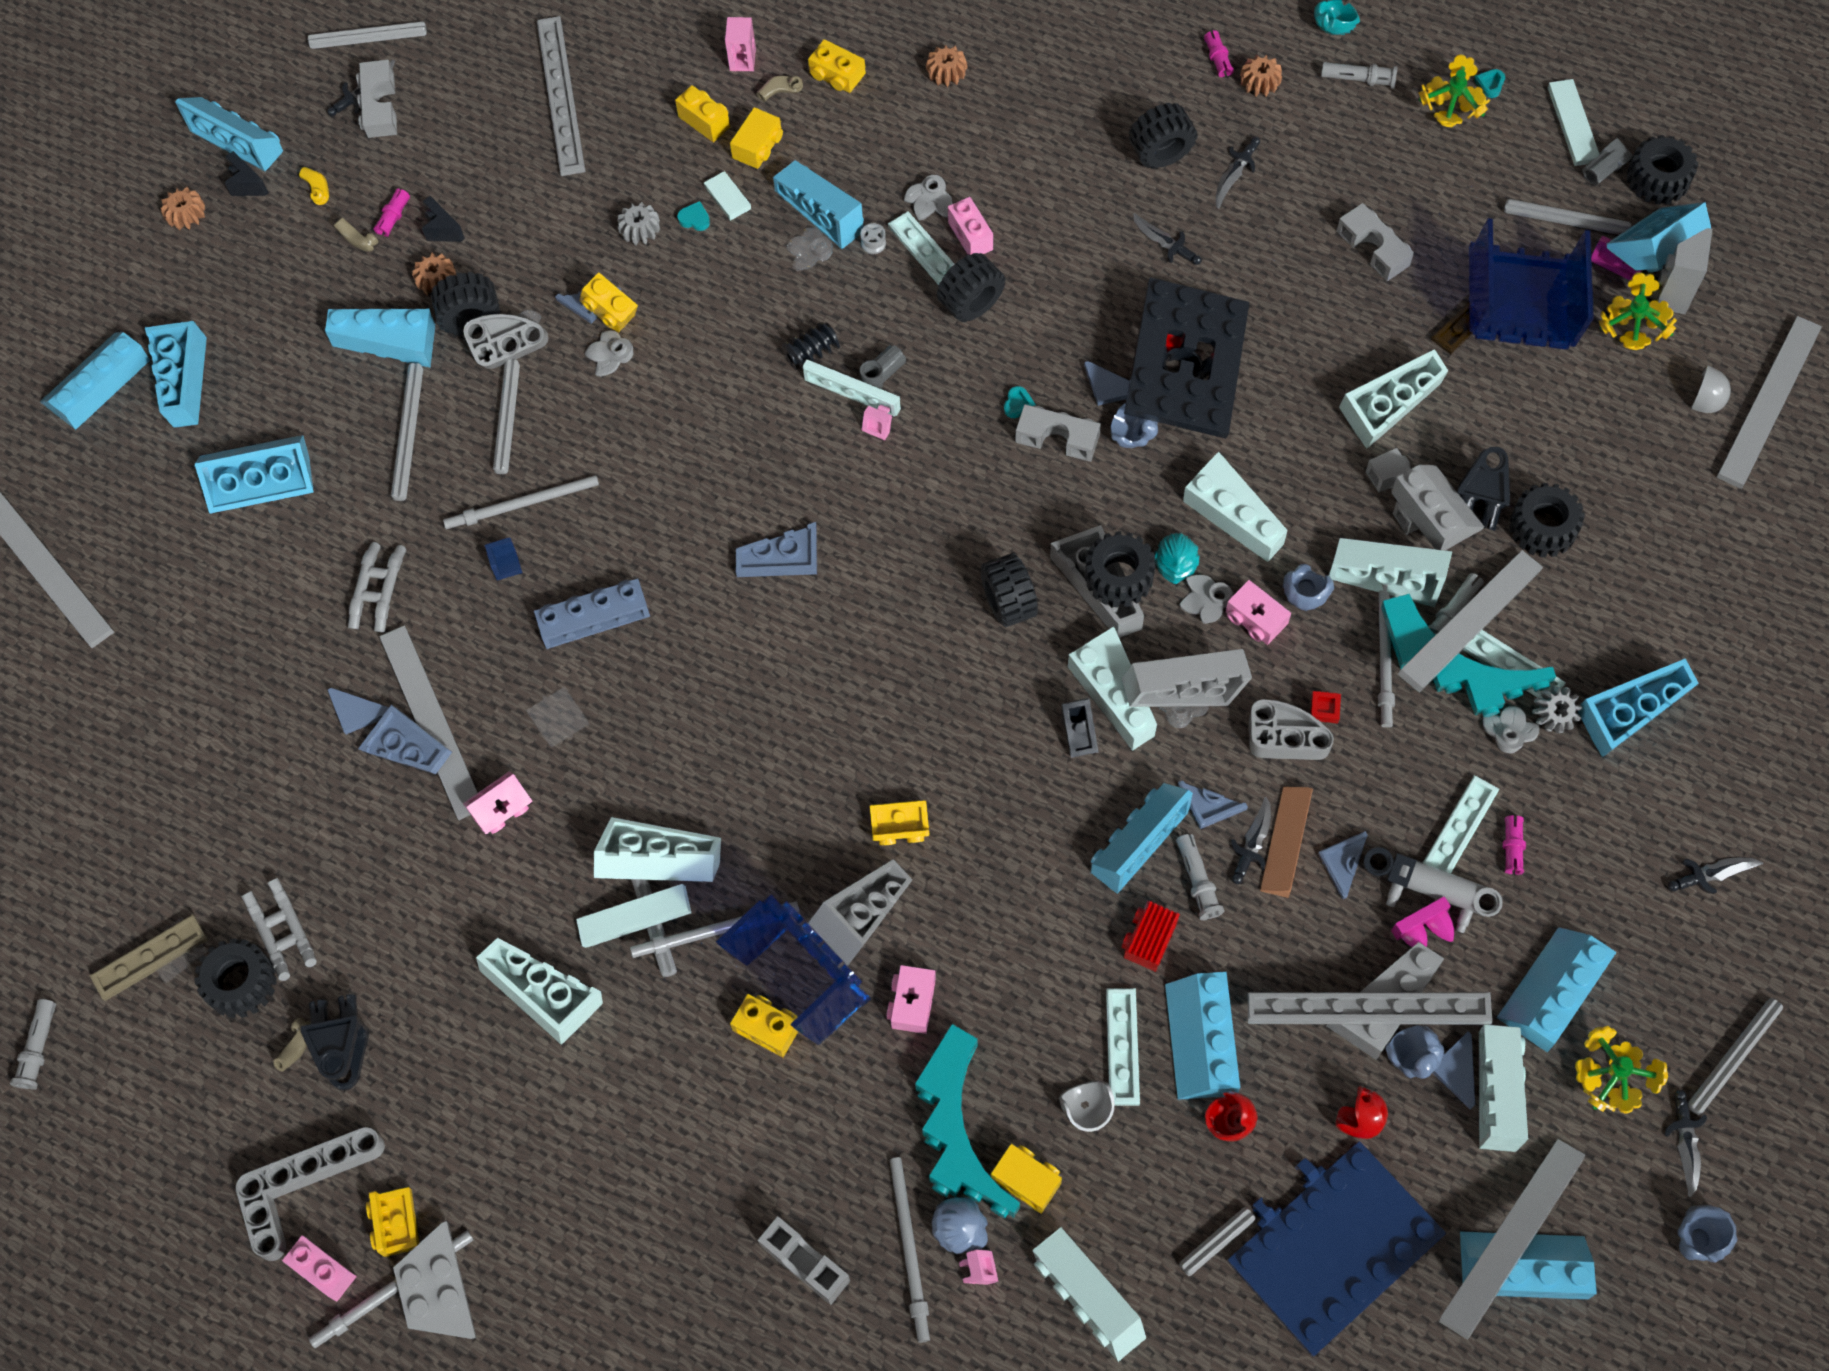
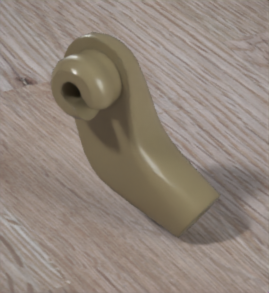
[756,76,803,102]
[333,217,378,252]
[273,1017,311,1071]

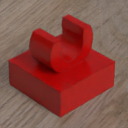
[1310,691,1341,724]

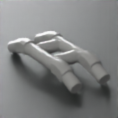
[348,542,406,632]
[241,878,317,981]

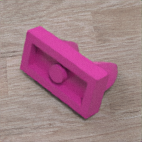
[1589,236,1643,280]
[1391,896,1454,947]

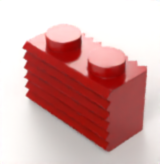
[1121,901,1180,972]

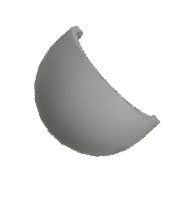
[1692,365,1731,413]
[1059,1081,1115,1132]

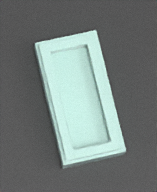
[704,171,751,221]

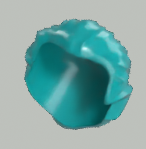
[1314,0,1360,35]
[1154,532,1200,584]

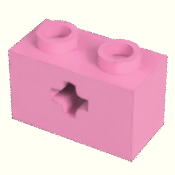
[725,17,756,71]
[948,197,993,255]
[1226,580,1291,645]
[463,771,532,834]
[887,965,936,1034]
[282,1236,357,1302]

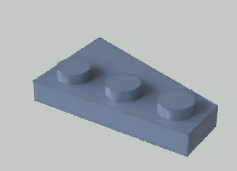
[736,522,817,577]
[358,705,452,774]

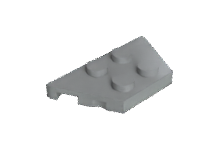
[393,1221,476,1339]

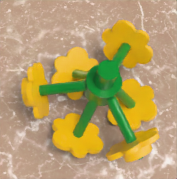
[1418,54,1490,127]
[1599,273,1677,350]
[1575,1026,1668,1113]

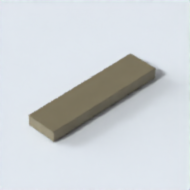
[89,914,208,1001]

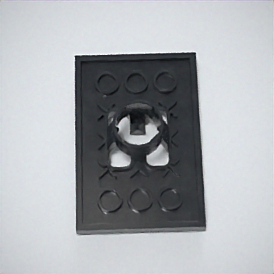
[1124,277,1250,439]

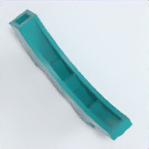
[1381,593,1556,718]
[915,1024,1020,1218]

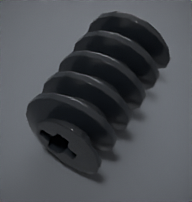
[782,322,840,370]

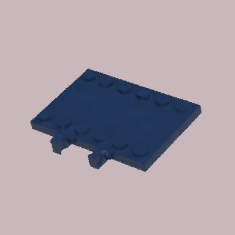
[1227,1141,1447,1358]

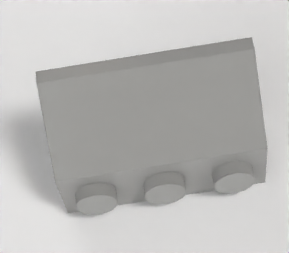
[1651,228,1712,314]
[1391,465,1484,551]

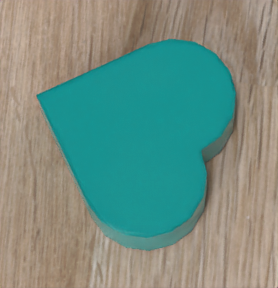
[1474,69,1505,98]
[677,201,710,231]
[1004,386,1036,418]

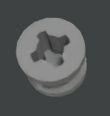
[860,223,886,254]

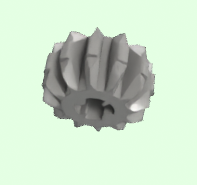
[617,202,660,246]
[1532,686,1583,733]

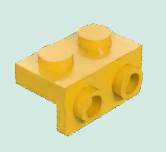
[870,800,929,845]
[366,1187,419,1257]

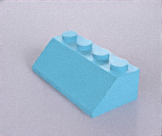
[175,97,283,171]
[1607,202,1711,272]
[40,332,150,430]
[195,435,314,514]
[1091,783,1193,894]
[1497,928,1616,1052]
[1165,972,1240,1100]
[1460,1232,1597,1299]

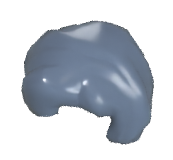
[1110,403,1158,448]
[1282,564,1334,611]
[1385,1025,1444,1079]
[932,1197,988,1254]
[1678,1205,1738,1263]

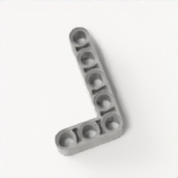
[236,1127,385,1261]

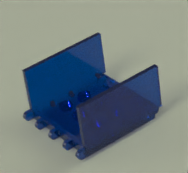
[1469,218,1594,350]
[716,894,871,1045]

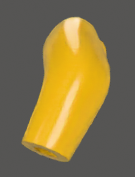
[299,167,329,205]

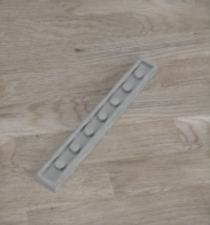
[537,16,585,176]
[1716,316,1822,489]
[0,492,114,648]
[1398,550,1543,693]
[379,625,478,820]
[1248,992,1492,1024]
[1439,1139,1585,1340]

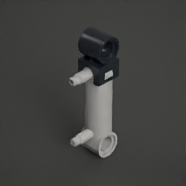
[1363,847,1503,933]

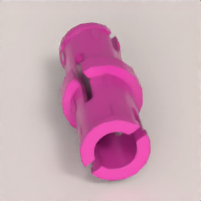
[1204,30,1234,77]
[374,188,410,237]
[1503,815,1526,875]

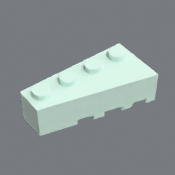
[1339,349,1448,448]
[1183,452,1287,562]
[1329,538,1452,607]
[1068,627,1157,751]
[594,817,721,882]
[476,938,603,1045]
[1479,1025,1528,1152]
[1032,1227,1146,1362]

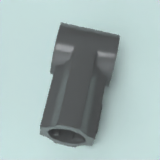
[1582,138,1633,186]
[860,345,906,389]

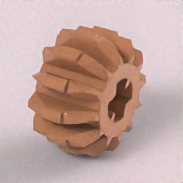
[926,45,967,88]
[1240,54,1282,97]
[161,187,206,230]
[412,253,456,296]

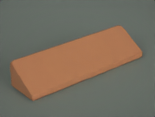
[1260,787,1313,898]

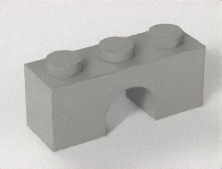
[356,60,397,138]
[1337,203,1414,281]
[1016,405,1101,462]
[1366,448,1419,535]
[758,1216,850,1305]

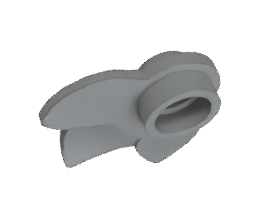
[904,175,952,220]
[585,330,633,377]
[1180,575,1233,624]
[1483,706,1539,753]

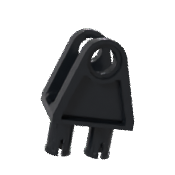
[1456,447,1510,531]
[300,994,369,1090]

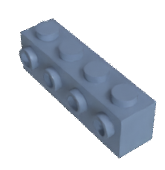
[534,579,650,649]

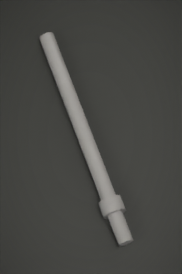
[443,475,599,529]
[1378,584,1395,728]
[630,901,799,958]
[890,1157,930,1343]
[309,1230,474,1348]

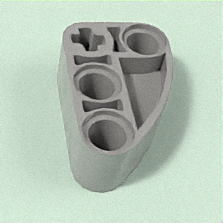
[463,314,548,369]
[1249,699,1334,760]

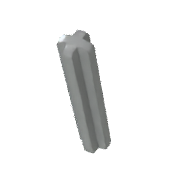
[1179,1207,1255,1276]

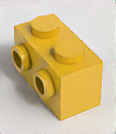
[808,39,866,93]
[675,85,730,143]
[730,107,783,169]
[579,272,638,333]
[730,994,801,1058]
[991,1144,1062,1214]

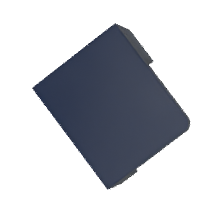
[485,538,523,581]

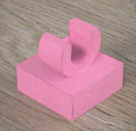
[862,405,892,440]
[959,1250,999,1285]

